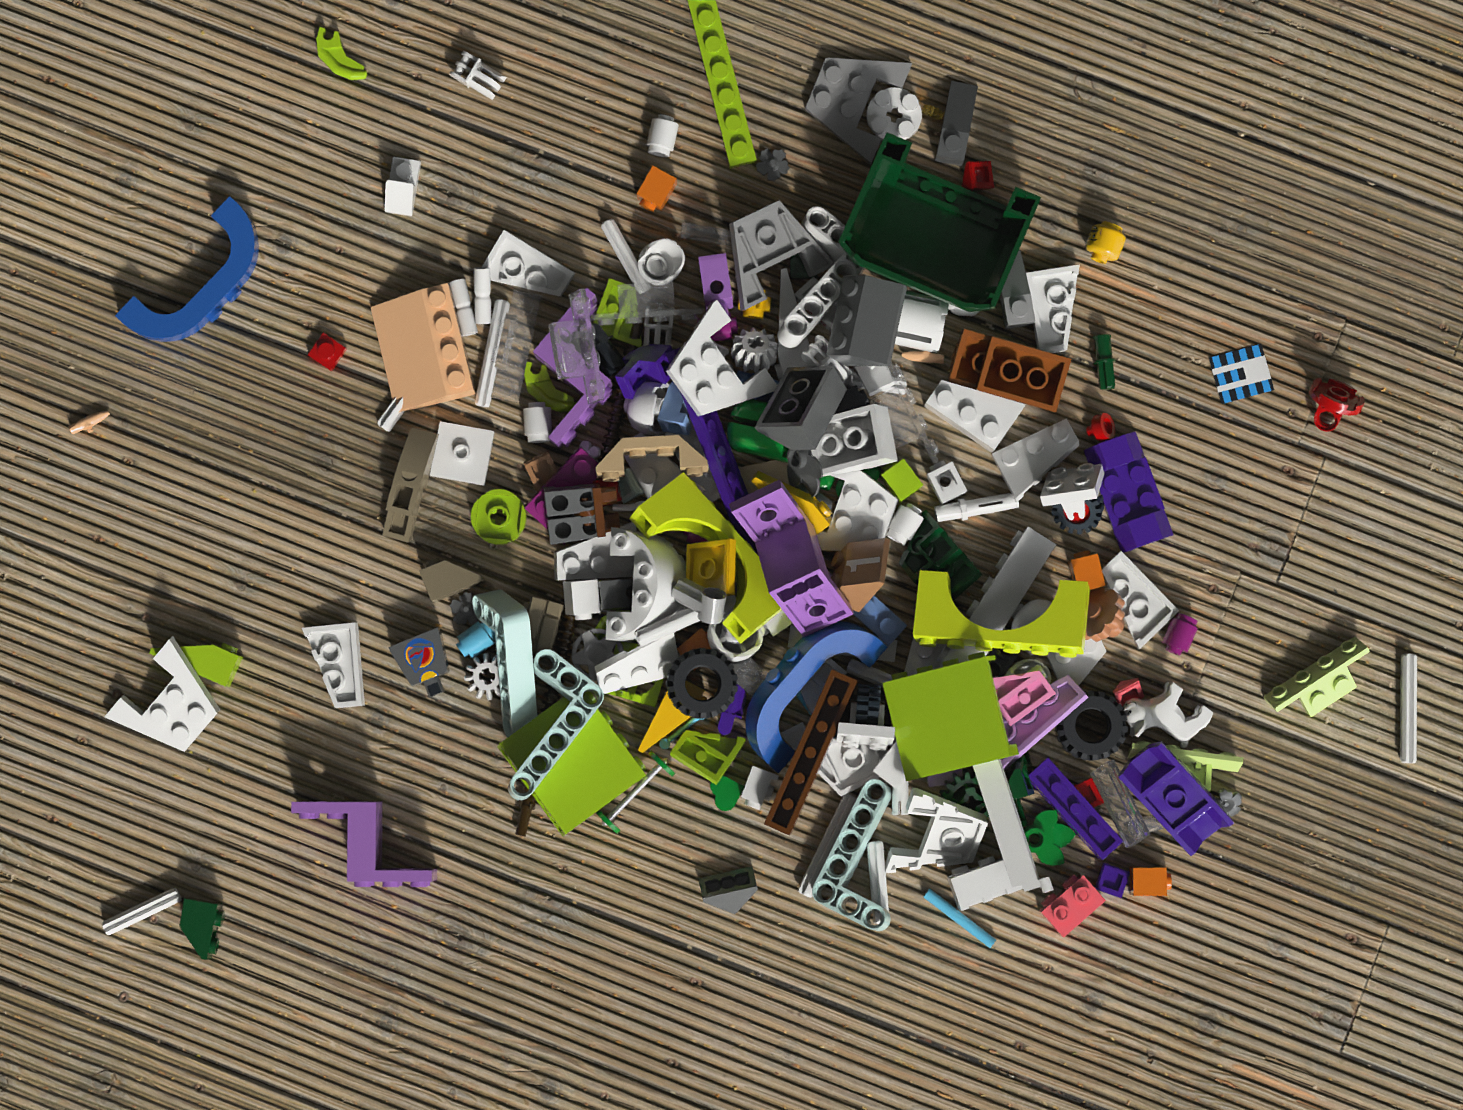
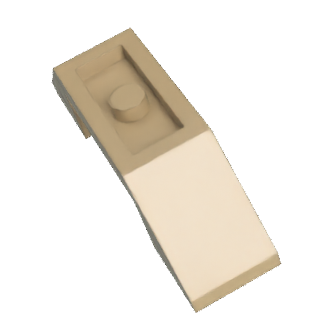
[596,435,708,482]

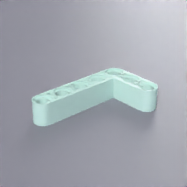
[472,589,537,738]
[508,649,604,800]
[812,779,892,931]

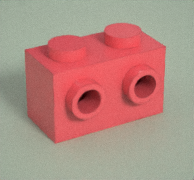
[1039,874,1106,937]

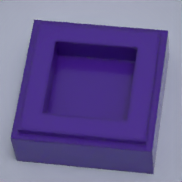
[1094,863,1130,898]

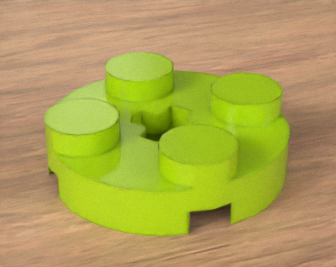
[471,489,527,545]

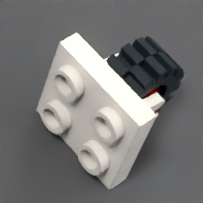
[1040,463,1104,535]
[836,684,895,750]

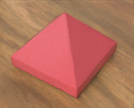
[1113,678,1145,707]

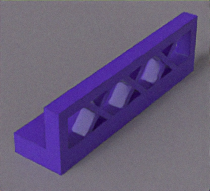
[1028,758,1123,860]

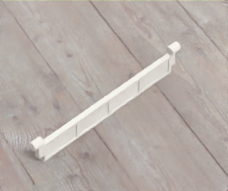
[973,759,1054,893]

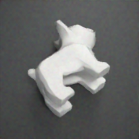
[1122,682,1213,748]

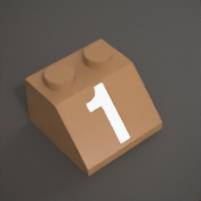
[831,538,890,612]

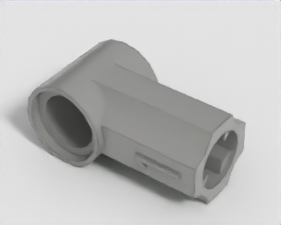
[671,577,727,624]

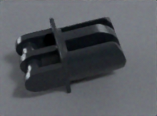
[576,323,624,378]

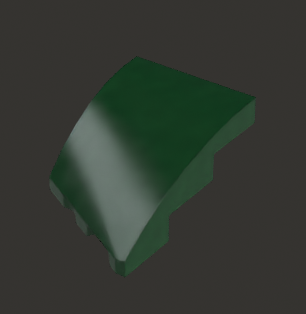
[899,510,983,601]
[1008,751,1035,827]

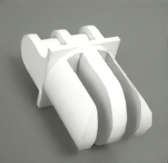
[449,51,507,100]
[643,306,674,346]
[801,335,853,383]

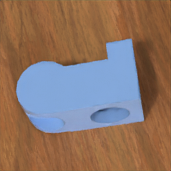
[657,382,692,435]

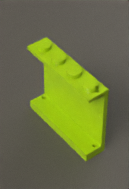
[883,652,1019,781]
[497,691,646,837]

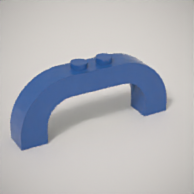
[115,196,259,342]
[746,621,888,774]

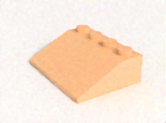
[371,283,476,412]

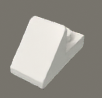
[385,157,421,216]

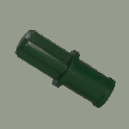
[1093,334,1116,390]

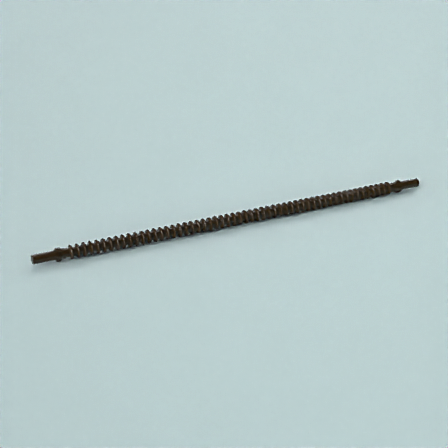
[515,322,643,837]

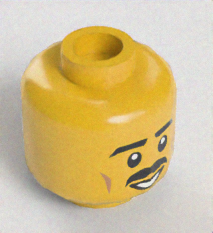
[1086,221,1126,264]

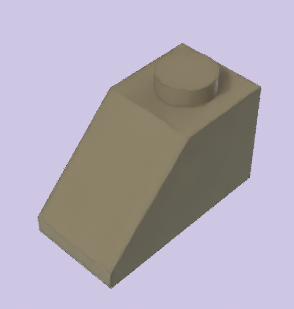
[419,558,485,603]

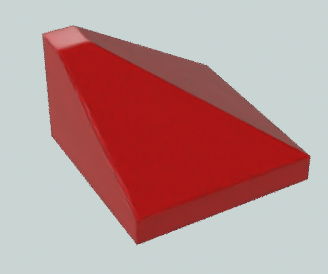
[962,161,994,191]

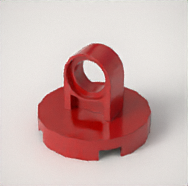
[1309,378,1365,432]

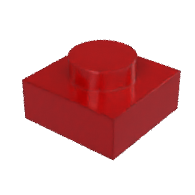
[308,333,347,372]
[1074,778,1104,808]

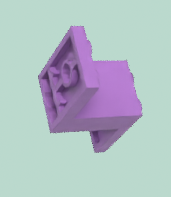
[533,288,613,449]
[729,480,853,637]
[291,801,437,887]

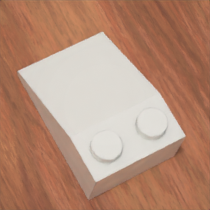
[811,404,898,476]

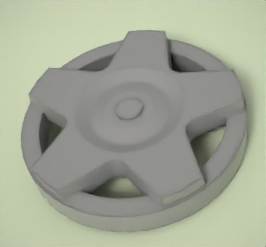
[572,629,624,681]

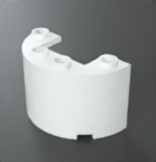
[606,527,686,643]

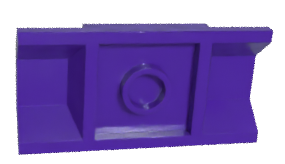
[1083,432,1174,553]
[1118,741,1234,856]

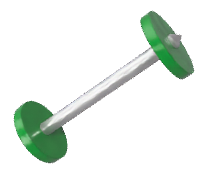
[596,750,676,834]

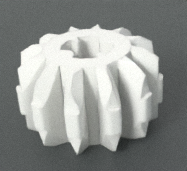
[731,327,778,374]
[464,653,500,700]

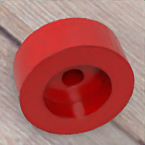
[1086,413,1116,442]

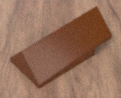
[948,329,1072,412]

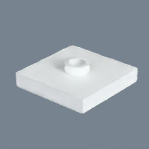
[430,421,495,486]

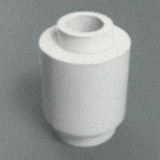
[647,115,679,157]
[523,402,552,443]
[886,503,924,546]

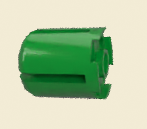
[726,399,789,463]

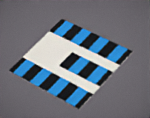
[1209,344,1274,404]

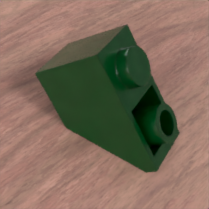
[179,897,225,960]

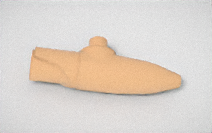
[902,351,944,364]
[68,411,110,434]

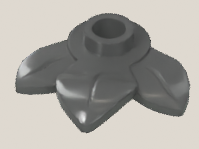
[787,449,823,497]

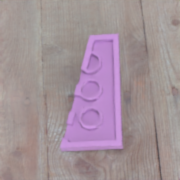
[1000,675,1088,771]

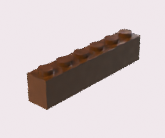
[764,669,858,836]

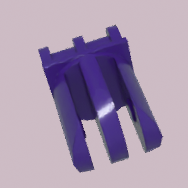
[718,685,747,735]

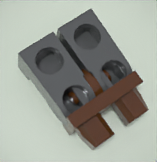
[543,482,620,545]

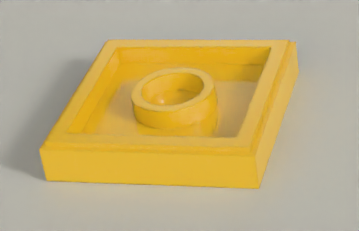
[686,538,736,596]

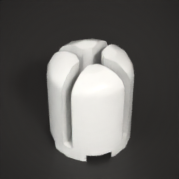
[895,290,949,353]

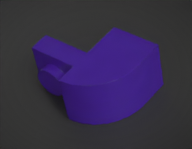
[615,344,673,399]

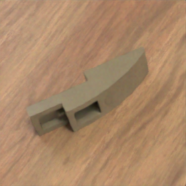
[382,427,439,542]

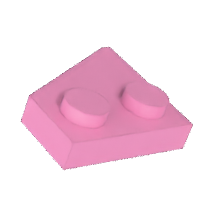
[993,671,1056,726]

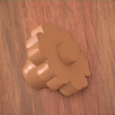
[1085,587,1125,642]

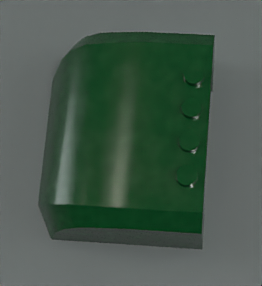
[838,132,1041,312]

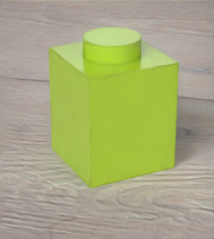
[880,458,923,503]

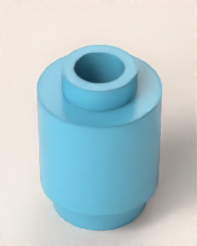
[456,621,496,658]

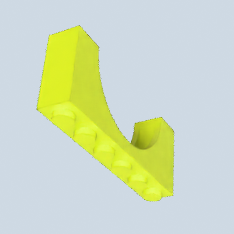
[629,472,782,644]
[913,570,1090,658]

